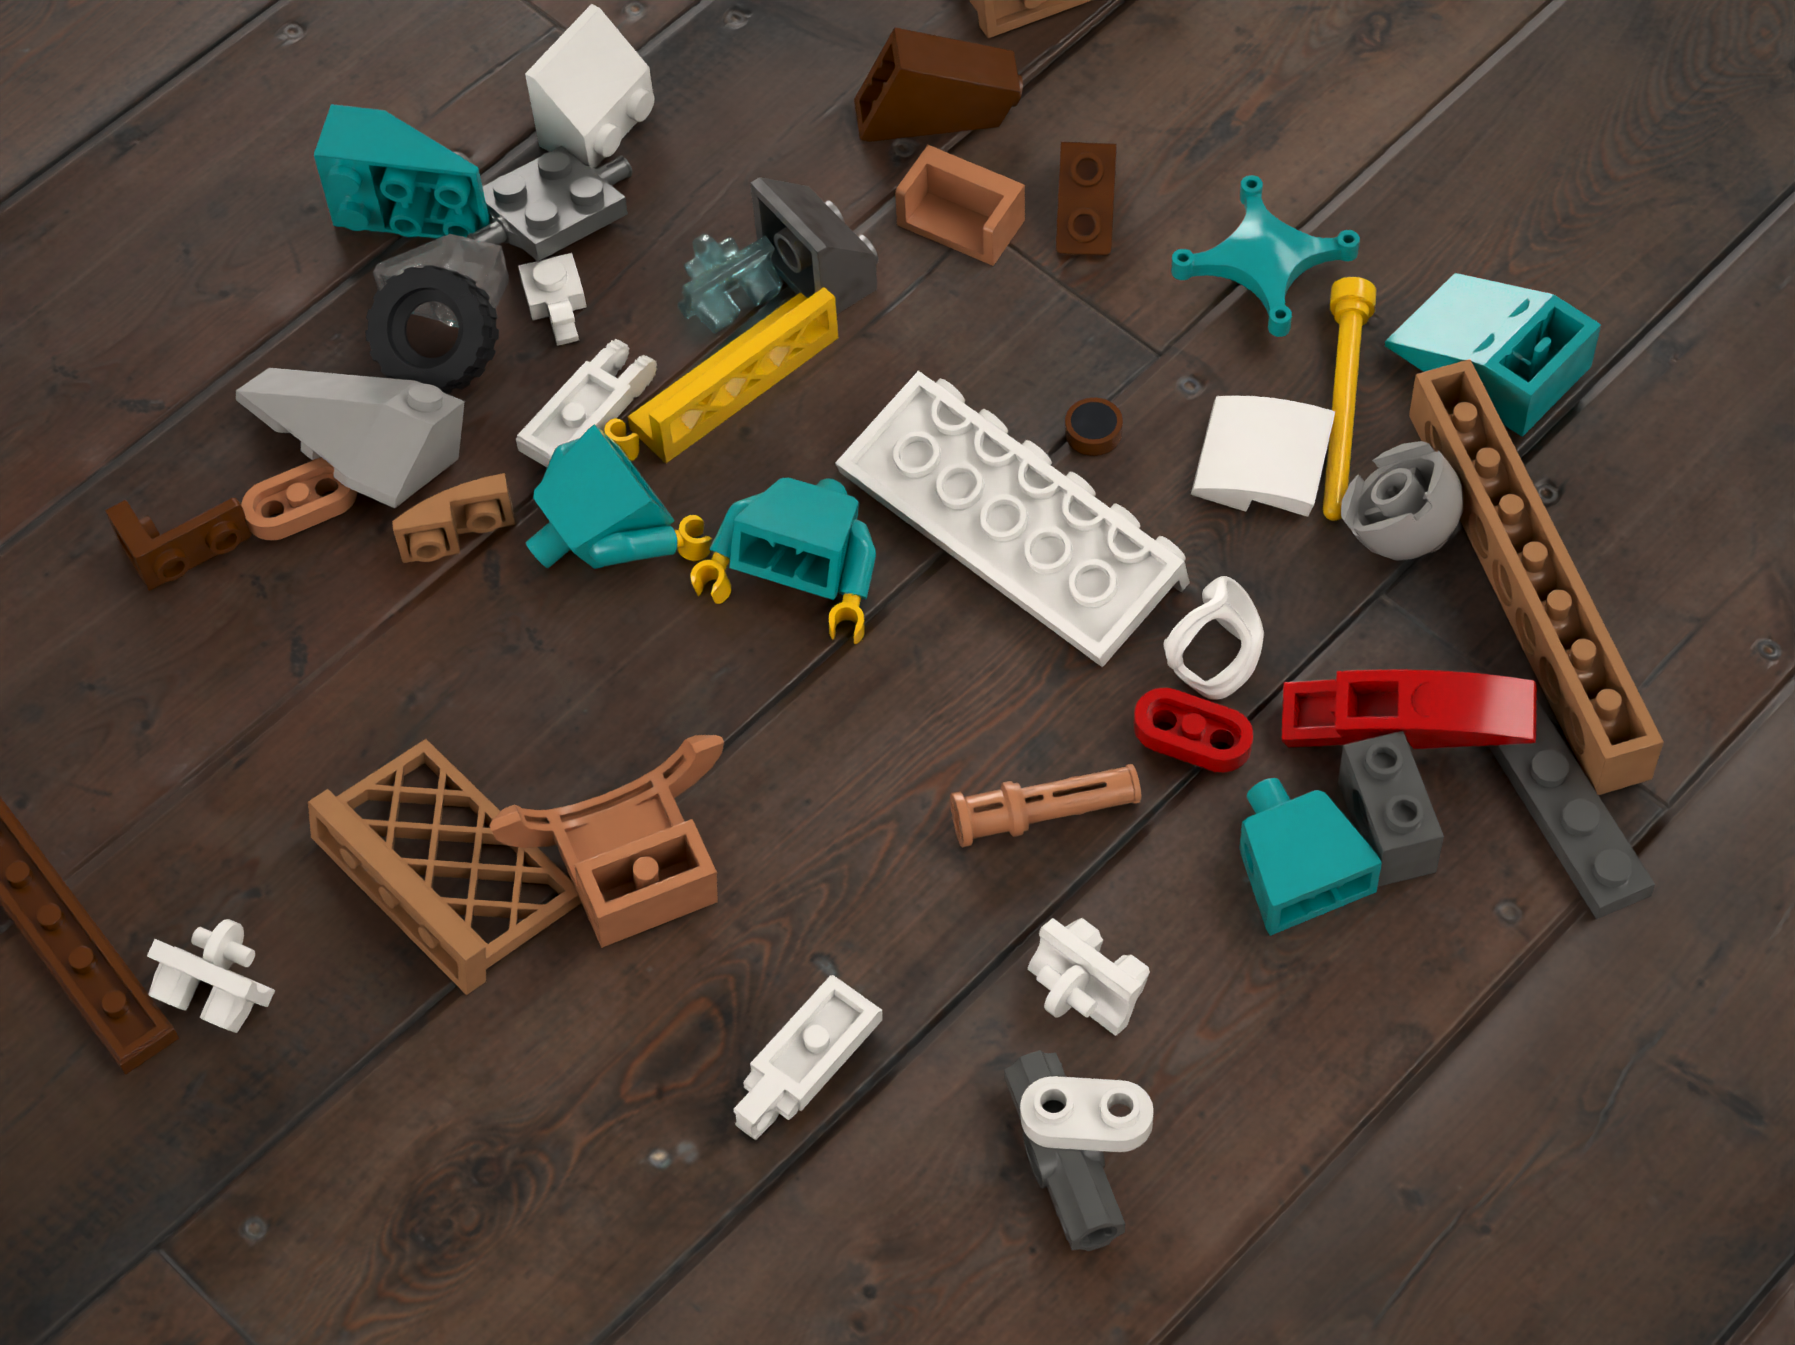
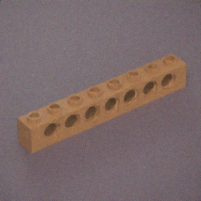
[1409,359,1664,795]

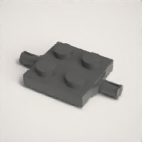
[467,146,632,261]

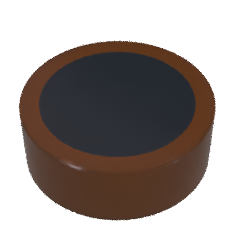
[1065,397,1123,456]

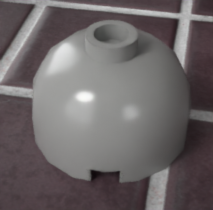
[1341,441,1463,561]

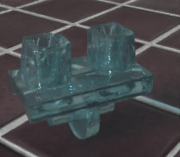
[677,233,783,333]

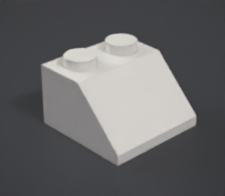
[525,4,654,168]

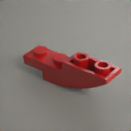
[1281,669,1537,749]

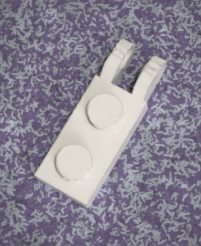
[516,339,657,467]

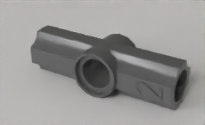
[1004,1050,1125,1252]

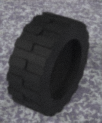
[365,265,499,393]

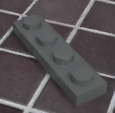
[1488,699,1655,919]

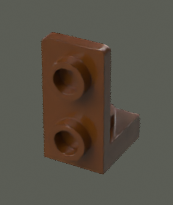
[1056,142,1117,256]
[105,498,252,591]

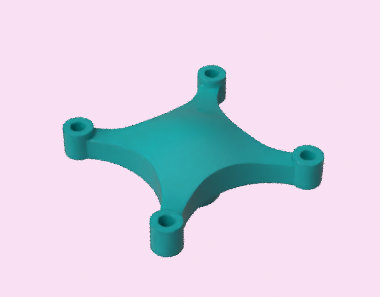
[1171,175,1360,337]

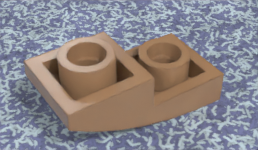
[392,473,515,563]

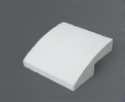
[1191,396,1335,517]

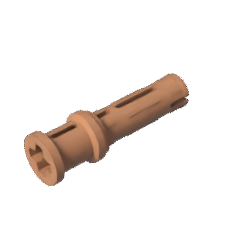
[950,764,1141,848]

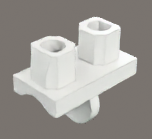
[1028,918,1150,1036]
[147,919,275,1033]

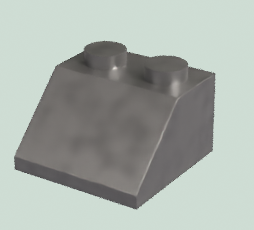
[751,177,878,314]

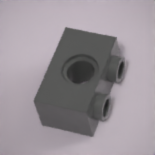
[1338,731,1444,887]

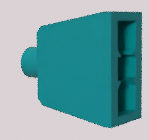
[1239,778,1382,936]

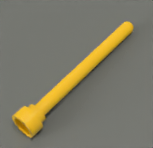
[1323,277,1377,521]

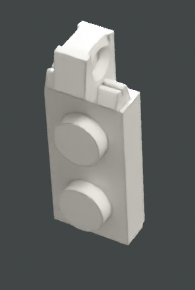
[734,975,882,1140]

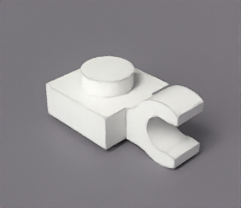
[518,253,587,346]

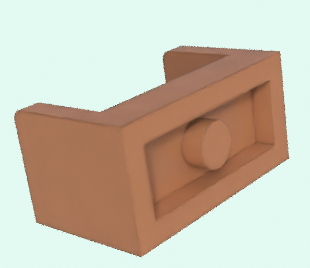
[895,145,1025,266]

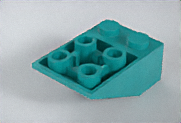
[314,104,491,244]
[1385,273,1601,437]

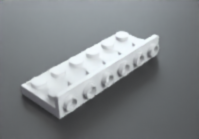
[835,371,1190,667]

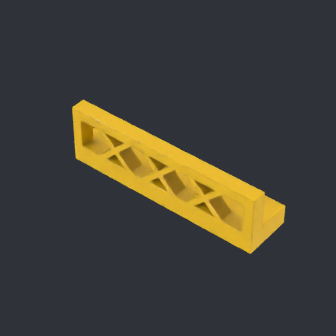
[628,287,839,464]

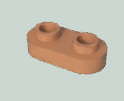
[241,458,357,540]

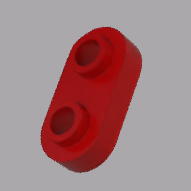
[1134,688,1253,772]

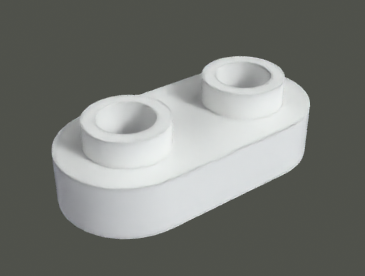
[1020,1076,1153,1152]

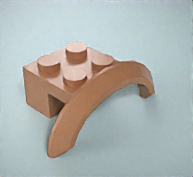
[489,735,724,948]

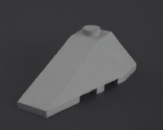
[236,368,465,508]

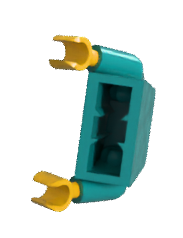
[525,418,712,569]
[691,477,876,644]

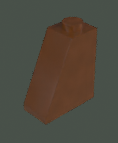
[854,27,1023,142]

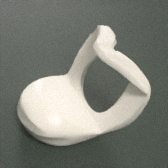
[1163,576,1264,700]

